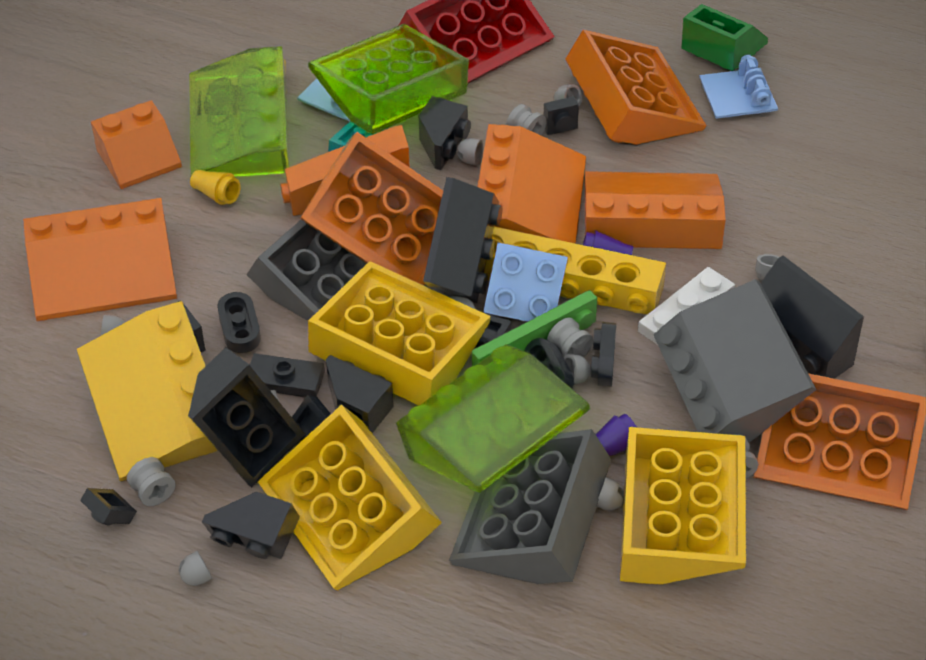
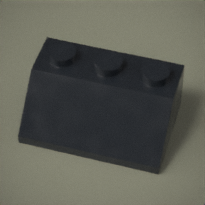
[423,177,503,303]
[761,255,864,379]
[188,347,306,488]

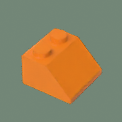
[91,100,182,189]

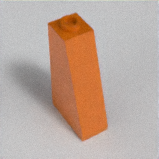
[280,125,410,216]

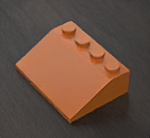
[565,29,707,145]
[477,124,586,244]
[300,132,443,285]
[585,171,726,249]
[23,198,177,321]
[753,374,926,510]

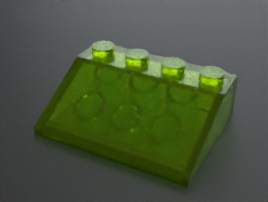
[308,24,469,135]
[189,46,290,177]
[395,344,591,493]

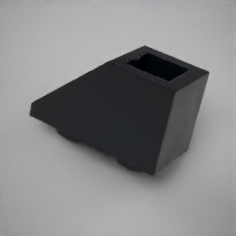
[418,96,471,170]
[326,355,394,433]
[202,492,300,559]

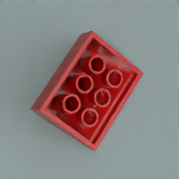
[397,0,555,90]

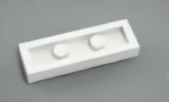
[638,267,735,345]

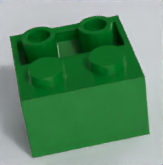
[681,4,768,71]

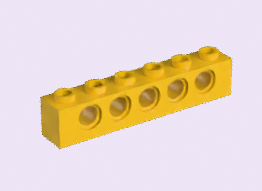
[484,227,666,315]

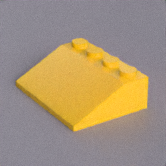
[308,261,491,411]
[77,301,218,482]
[258,404,442,591]
[620,427,746,585]

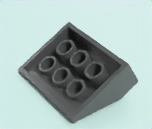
[246,220,367,321]
[653,279,816,443]
[449,429,612,584]

